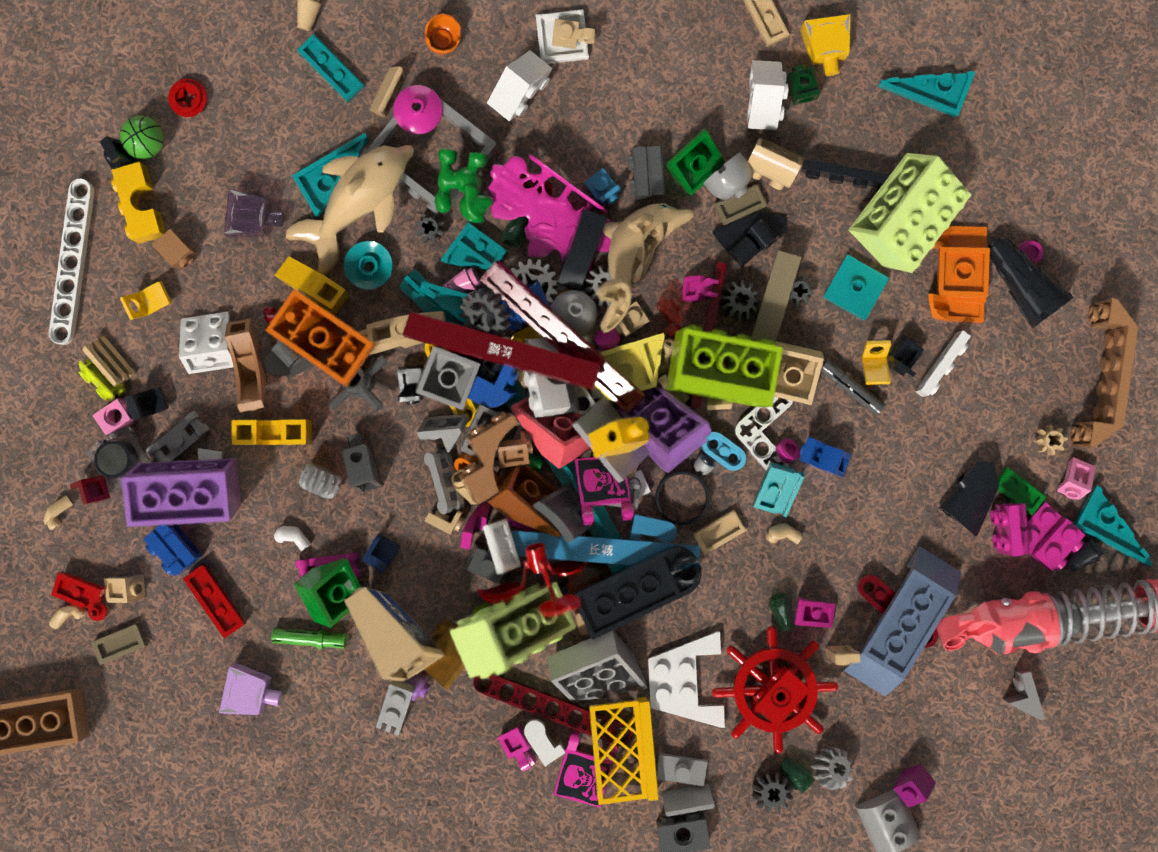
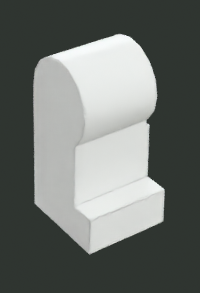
[524,718,566,766]

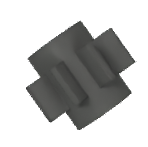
[415,214,445,244]
[788,276,815,307]

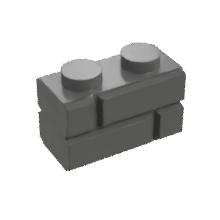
[628,146,665,201]

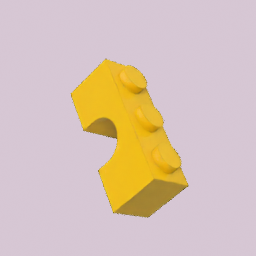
[111,162,166,244]
[232,420,312,445]

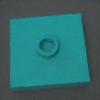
[822,254,889,321]

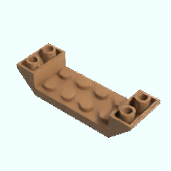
[1070,298,1138,447]

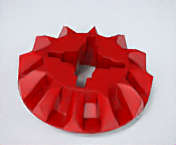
[168,79,208,118]

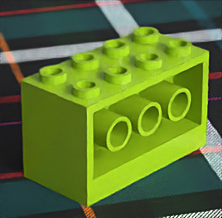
[665,325,783,408]

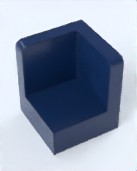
[362,534,400,573]

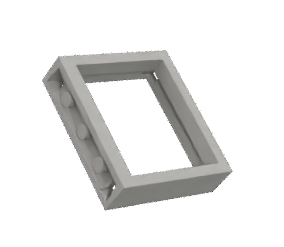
[366,83,498,216]

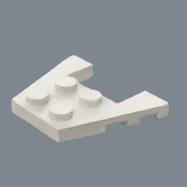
[648,631,725,728]

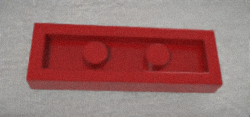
[183,564,247,639]

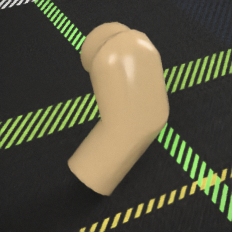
[766,523,804,544]
[49,604,86,629]

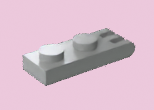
[376,680,416,736]

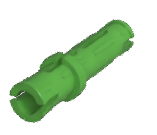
[271,628,347,649]

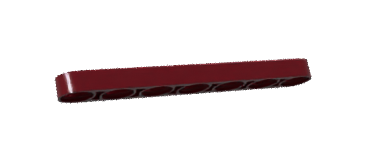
[473,673,632,746]

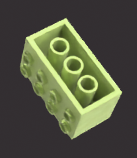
[848,153,971,273]
[450,582,576,679]

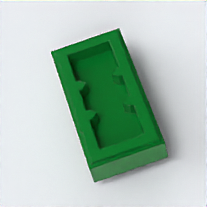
[997,467,1047,516]

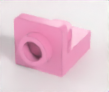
[1057,457,1096,500]

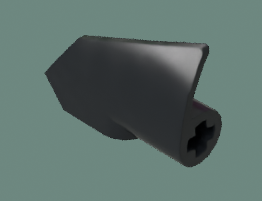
[712,211,787,267]
[939,461,999,536]

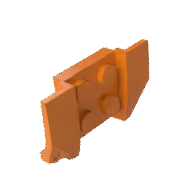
[927,226,990,323]

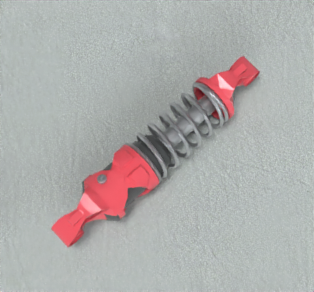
[936,579,1158,655]

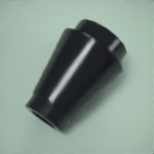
[1066,538,1104,572]

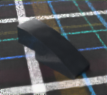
[556,209,607,291]

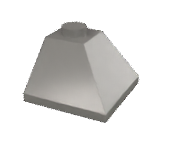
[415,346,480,410]

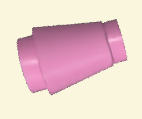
[443,267,481,293]

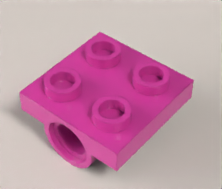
[990,503,1030,556]

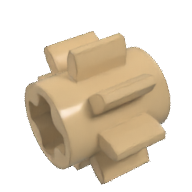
[1033,425,1068,455]

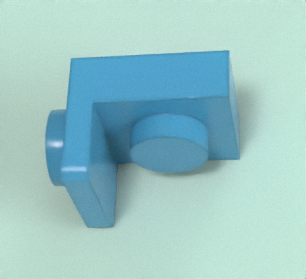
[584,168,621,206]

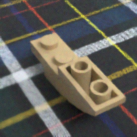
[359,311,446,355]

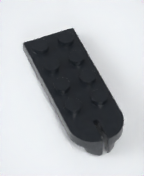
[571,546,702,640]

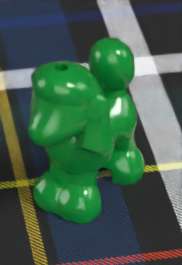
[434,149,494,223]

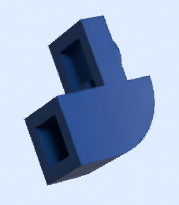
[468,365,520,408]
[800,437,852,478]

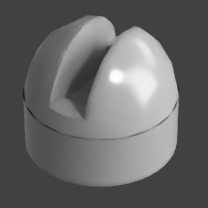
[694,454,716,475]

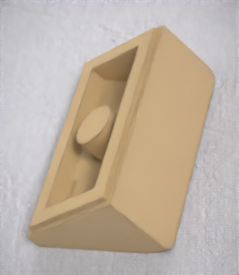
[370,66,406,118]

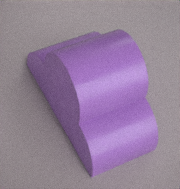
[615,384,711,473]

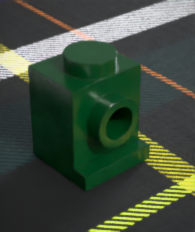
[786,65,821,106]

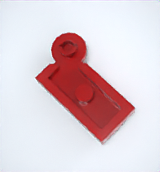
[51,571,108,621]

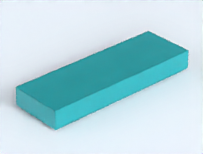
[297,33,365,103]

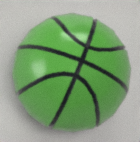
[119,115,164,159]

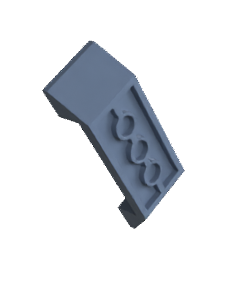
[843,546,962,696]

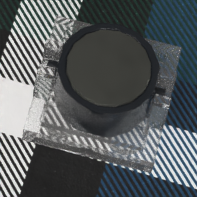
[85,426,152,493]

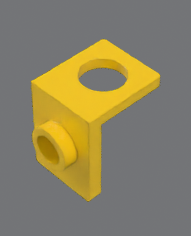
[120,281,172,320]
[862,340,891,385]

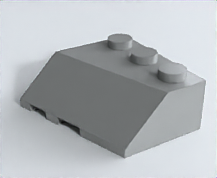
[547,630,648,703]

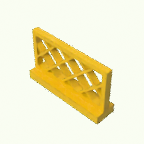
[589,697,658,805]

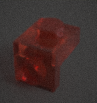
[655,297,684,337]

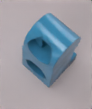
[629,514,677,543]

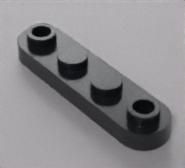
[801,160,890,191]

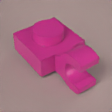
[497,725,536,772]

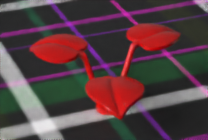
[477,543,585,616]

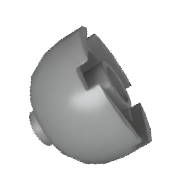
[703,152,752,200]
[550,290,597,337]

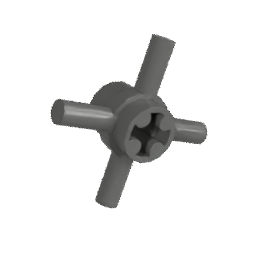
[327,355,388,411]

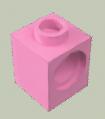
[93,399,138,436]

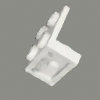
[179,312,233,374]

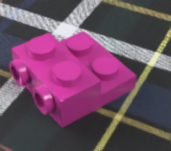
[1020,502,1085,571]

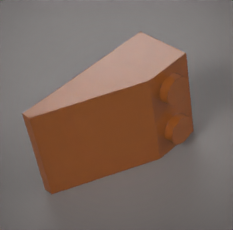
[488,464,561,537]

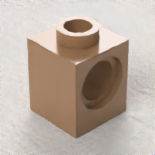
[152,229,197,270]

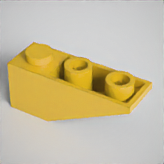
[275,256,349,315]

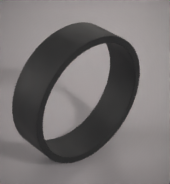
[655,471,710,525]

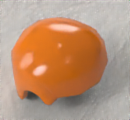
[424,13,461,55]

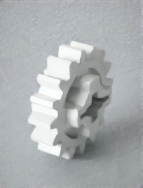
[511,259,559,304]

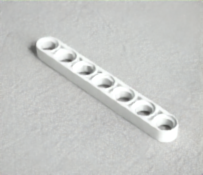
[49,179,95,345]

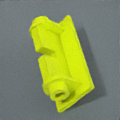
[79,357,126,403]

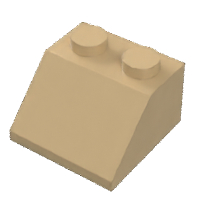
[774,341,824,405]

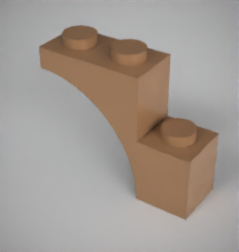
[225,318,267,412]
[459,412,518,504]

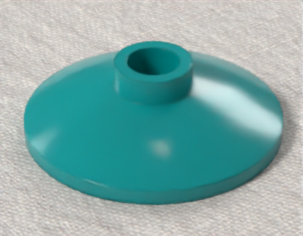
[344,241,393,290]

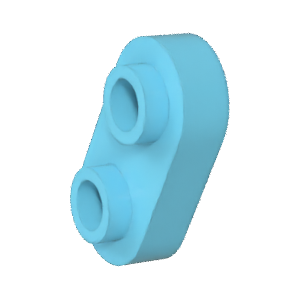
[701,432,746,471]

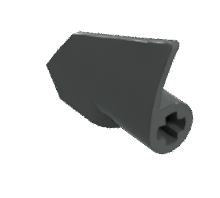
[265,341,315,377]

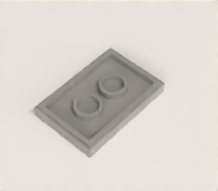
[572,396,649,483]

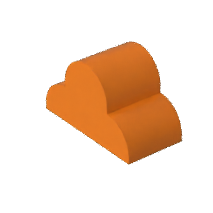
[266,289,376,386]

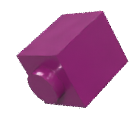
[893,764,936,808]

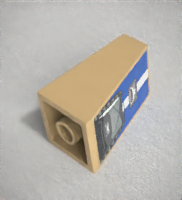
[345,587,445,682]

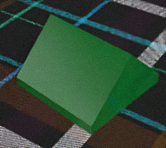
[666,129,725,196]

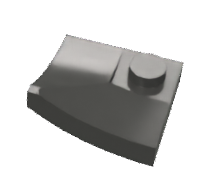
[533,482,594,543]

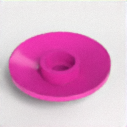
[393,85,443,135]

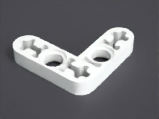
[734,396,793,471]

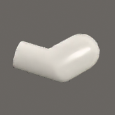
[274,526,311,551]

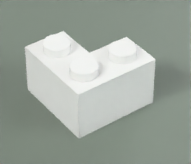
[487,51,553,121]
[747,60,788,130]

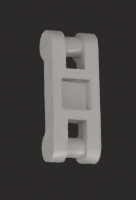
[146,411,210,462]
[424,448,465,514]

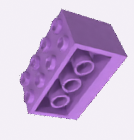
[121,458,242,527]

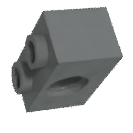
[656,811,711,852]

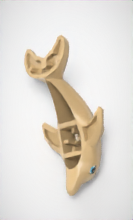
[286,145,414,275]
[597,203,694,332]

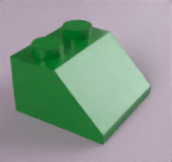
[294,558,361,628]

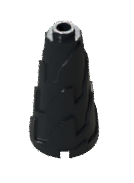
[988,237,1074,328]

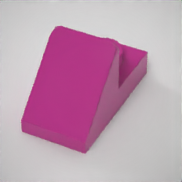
[794,597,836,628]

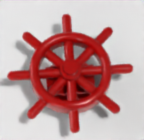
[711,626,839,754]

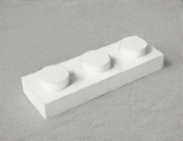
[915,331,971,397]

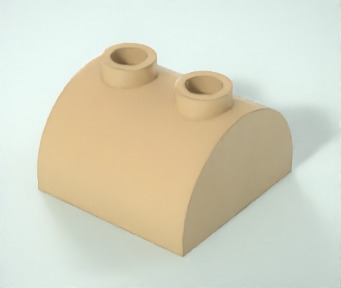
[748,137,803,190]

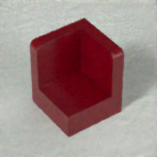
[70,475,110,505]

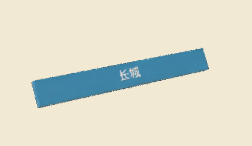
[510,530,700,569]

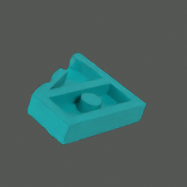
[440,223,507,271]

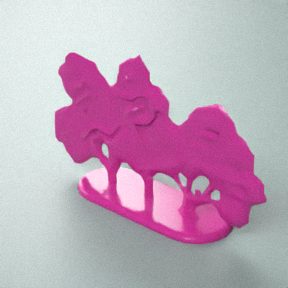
[488,154,613,272]

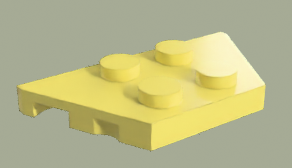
[595,333,665,401]

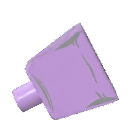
[219,663,282,715]

